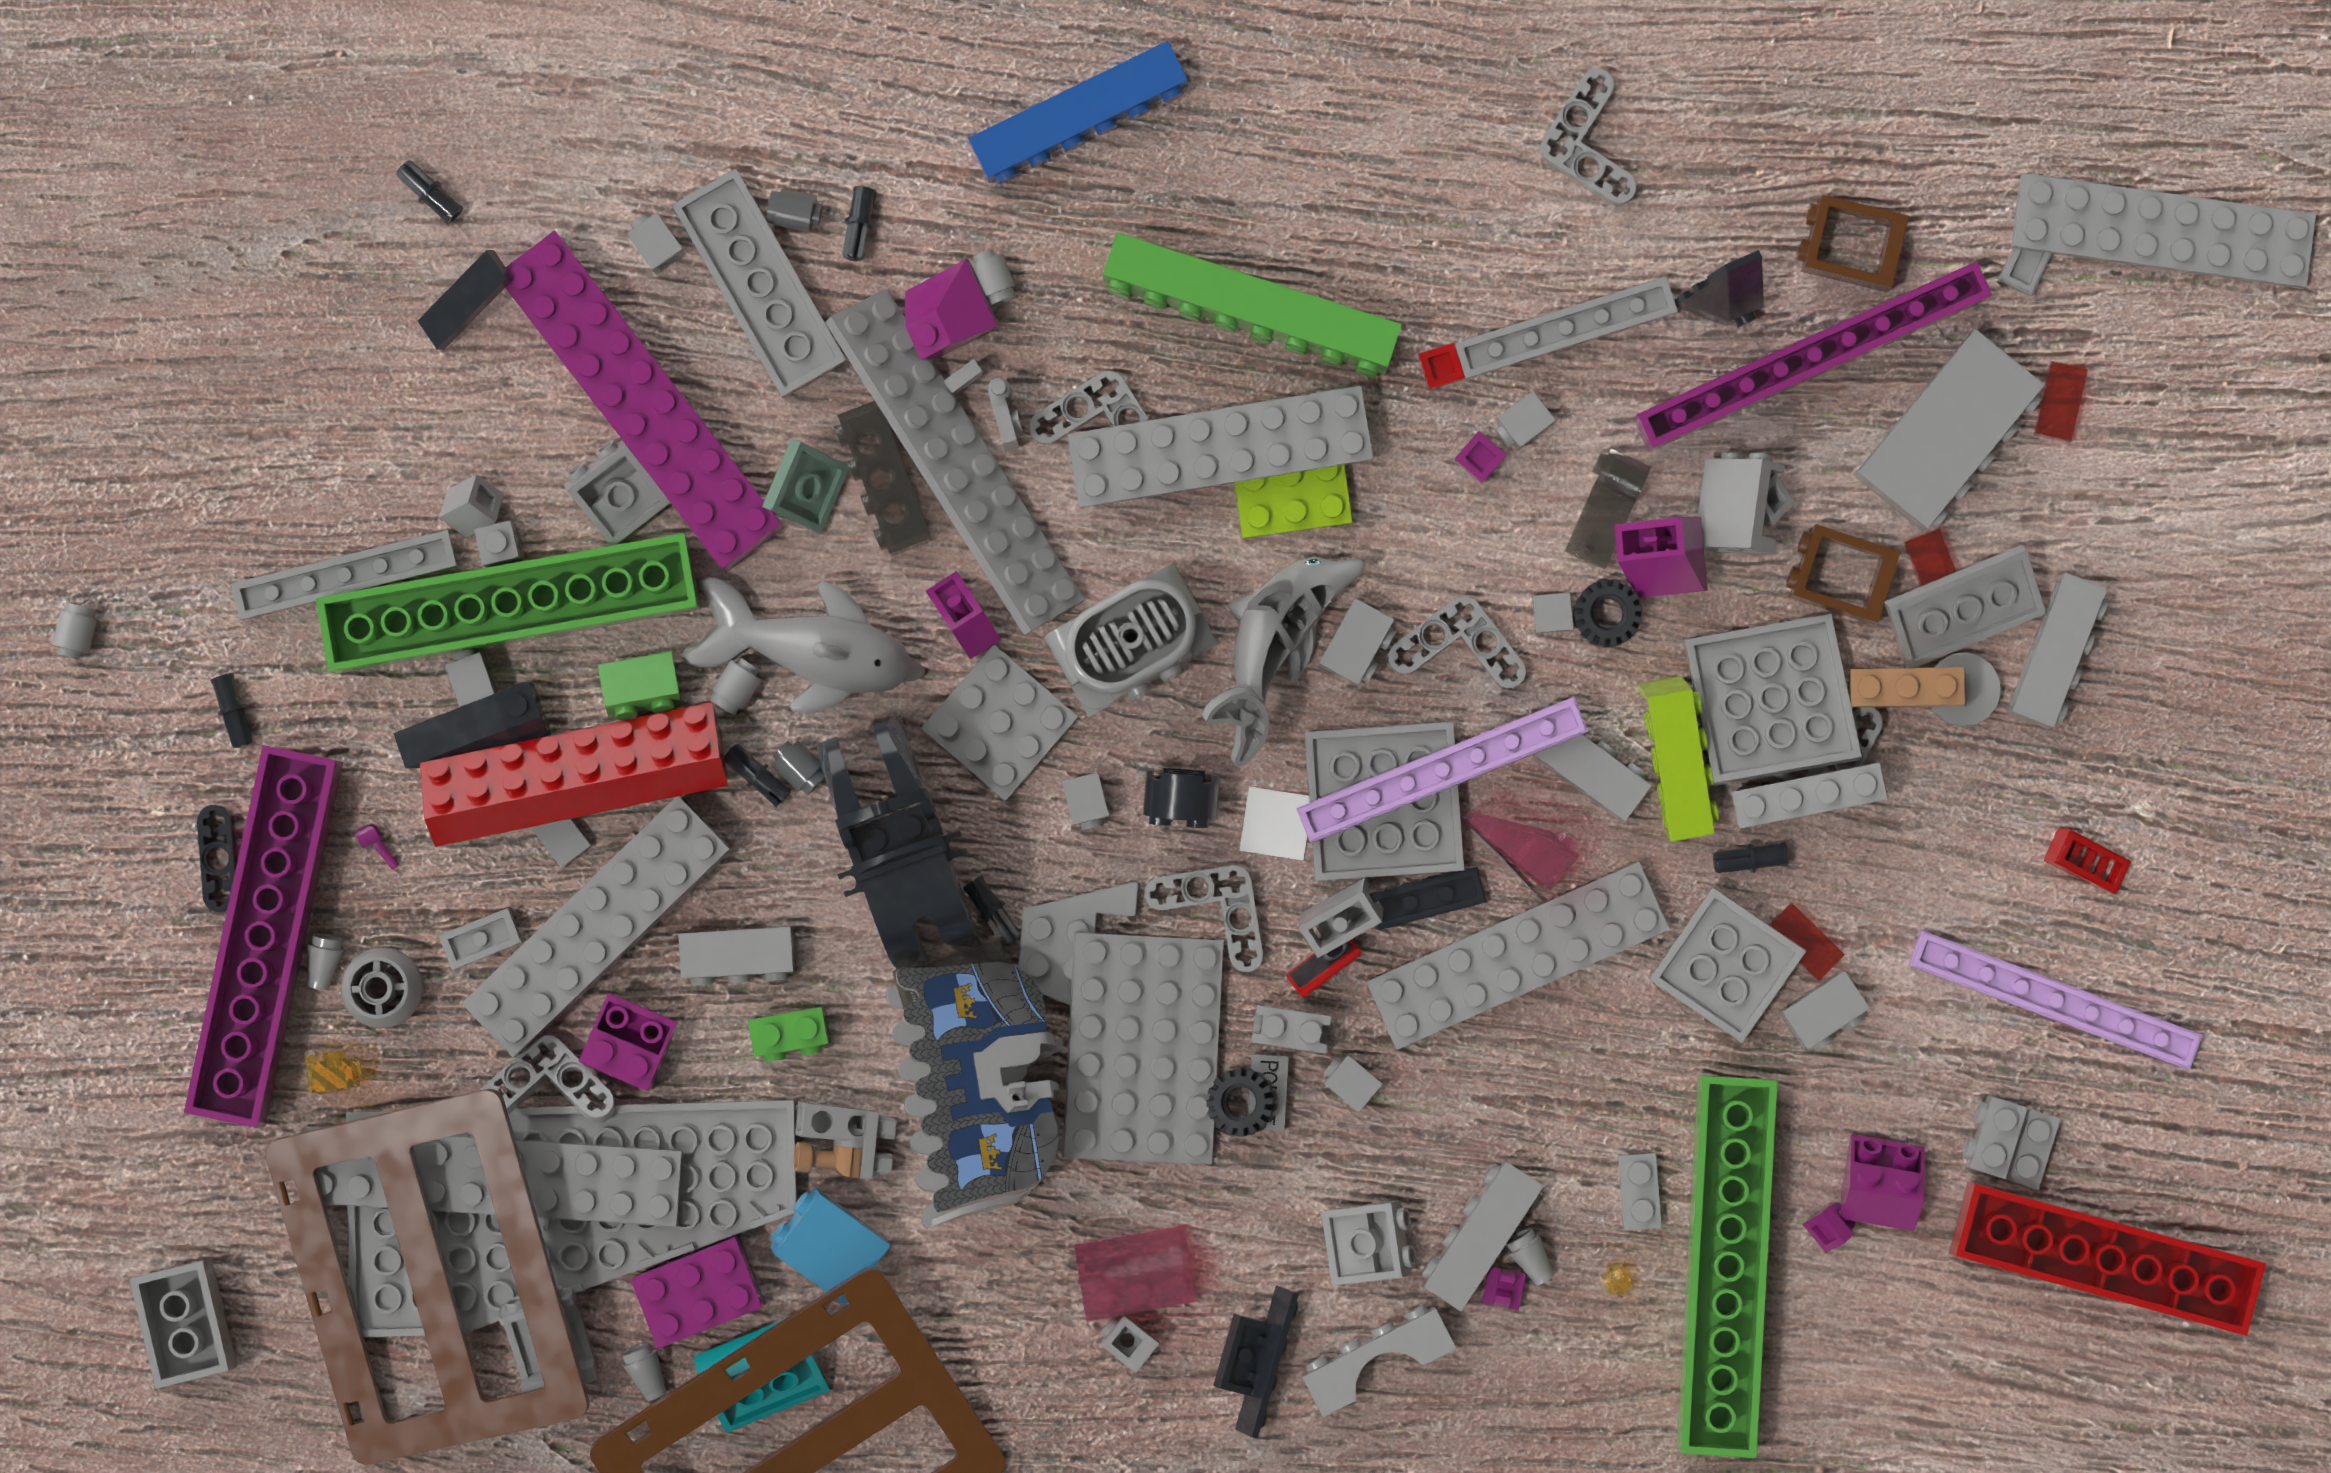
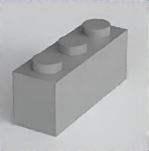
[1532,733,1652,823]
[678,927,796,985]

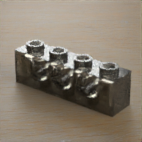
[834,401,933,557]

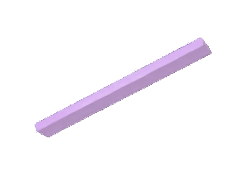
[1296,697,1588,843]
[1908,930,2203,1070]

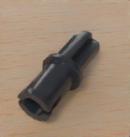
[396,160,464,225]
[842,186,877,262]
[210,673,253,748]
[725,744,792,808]
[1712,842,1789,873]
[963,875,1021,946]

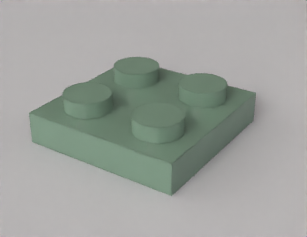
[762,438,850,534]

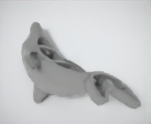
[1203,557,1365,767]
[681,576,925,713]

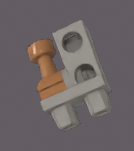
[793,1101,897,1179]

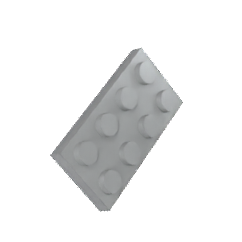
[1884,545,2046,668]

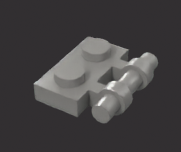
[988,378,1024,452]

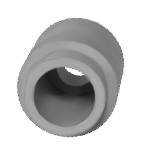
[972,249,1016,307]
[52,603,97,660]
[710,658,762,715]

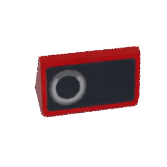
[1286,940,1361,998]

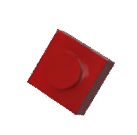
[1418,343,1465,390]

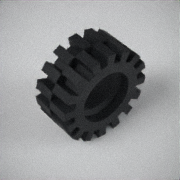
[1573,579,1643,648]
[1206,1068,1277,1136]

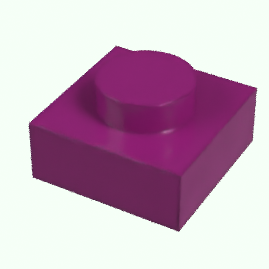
[1454,431,1506,484]

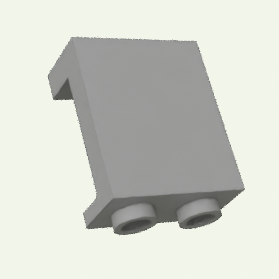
[1697,453,1785,554]
[499,1285,598,1393]

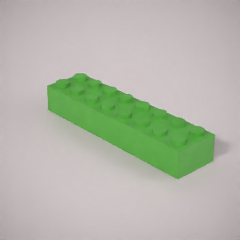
[1103,232,1402,379]

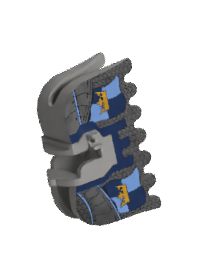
[885,962,1064,1229]

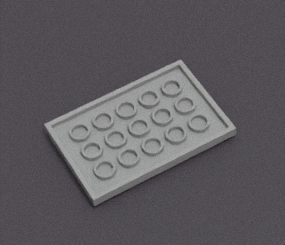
[1062,933,1224,1164]

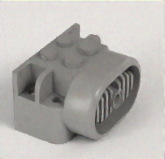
[1044,563,1218,718]

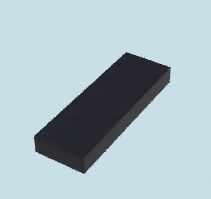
[418,250,514,350]
[1370,866,1487,930]

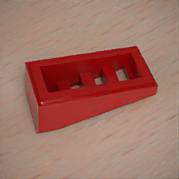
[2044,828,2131,895]

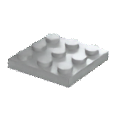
[921,644,1079,801]
[1649,887,1806,1043]

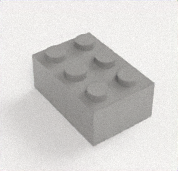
[129,1258,237,1389]

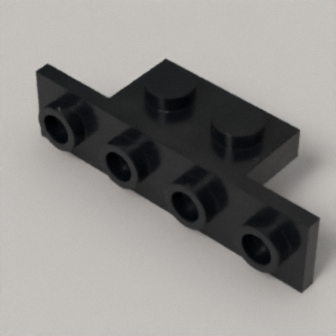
[1213,1285,1299,1439]

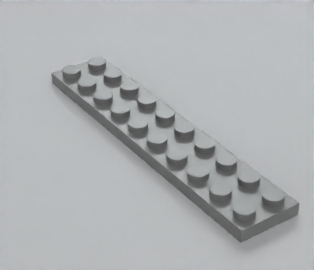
[825,289,1085,636]
[307,1127,683,1226]

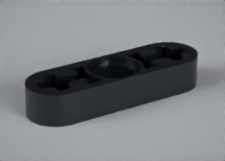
[197,805,237,913]

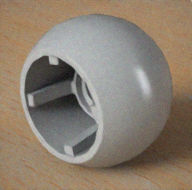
[341,947,423,1029]

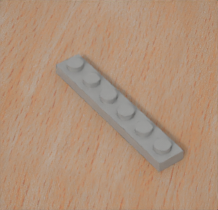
[1454,276,1678,380]
[231,530,458,621]

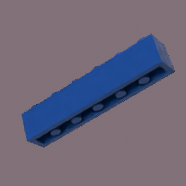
[968,41,1188,184]

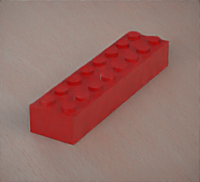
[420,702,728,847]
[1948,1181,2266,1336]

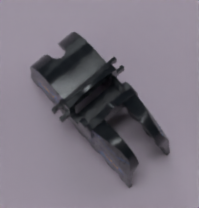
[816,716,982,970]

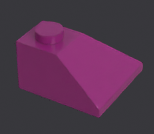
[905,259,999,360]

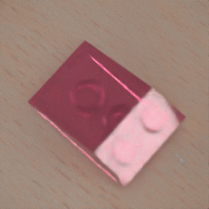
[1460,811,1580,891]

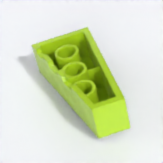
[1638,676,1719,842]

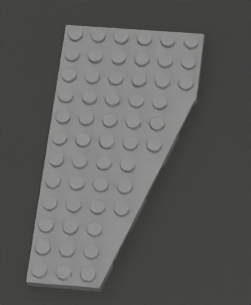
[346,1100,797,1337]

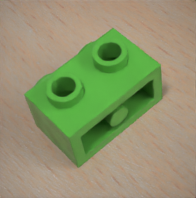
[598,651,682,720]
[748,1006,831,1063]

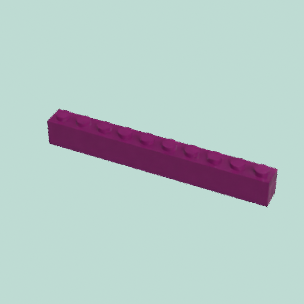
[1633,261,1992,452]

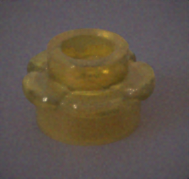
[1602,1262,1633,1298]

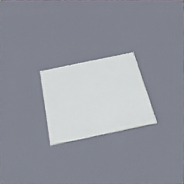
[1239,787,1309,860]

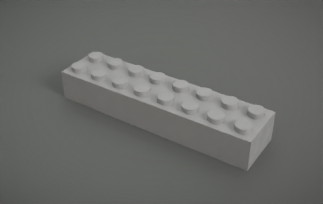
[461,796,733,1058]

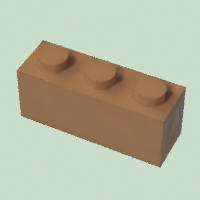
[1850,667,1966,709]

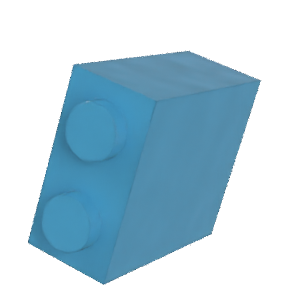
[770,1187,891,1306]

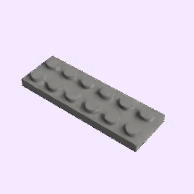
[672,168,847,398]

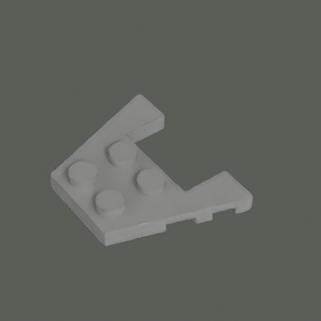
[1018,882,1138,1006]

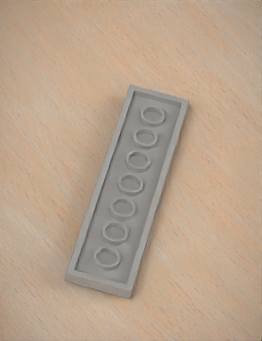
[2011,173,2316,289]
[1067,386,1373,509]
[1366,861,1670,1050]

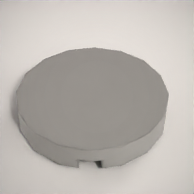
[1930,652,2001,727]

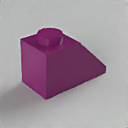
[926,571,1001,659]

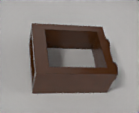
[1797,195,1909,292]
[1786,524,1901,625]

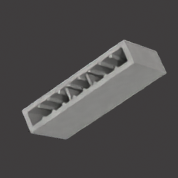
[1853,329,2045,532]

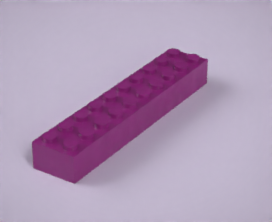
[505,230,785,572]
[184,745,343,1128]

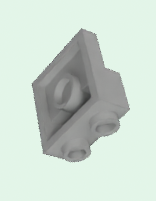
[564,440,671,546]
[1963,1096,2061,1190]
[1321,1200,1416,1286]

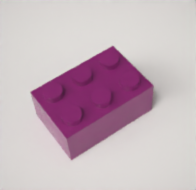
[630,1235,766,1349]

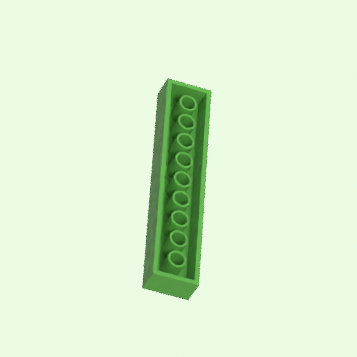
[316,533,701,674]
[1676,1075,1777,1458]

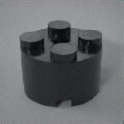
[1143,768,1220,828]

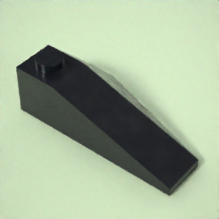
[1674,250,1764,328]
[393,682,552,769]

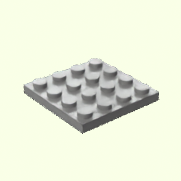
[1684,614,1862,786]
[1304,722,1464,881]

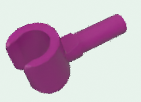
[355,824,399,870]

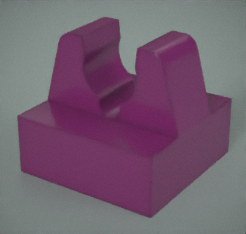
[1802,1202,1855,1253]
[1481,1266,1526,1311]

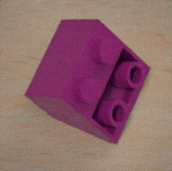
[1614,517,1708,598]
[578,993,677,1091]
[1840,1134,1925,1231]

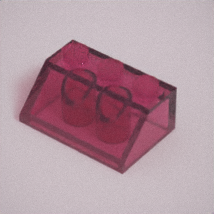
[1074,1225,1198,1322]

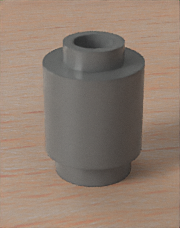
[766,189,823,232]
[773,741,825,796]

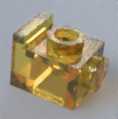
[305,1051,365,1093]

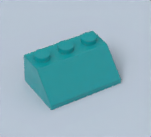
[693,1319,830,1433]

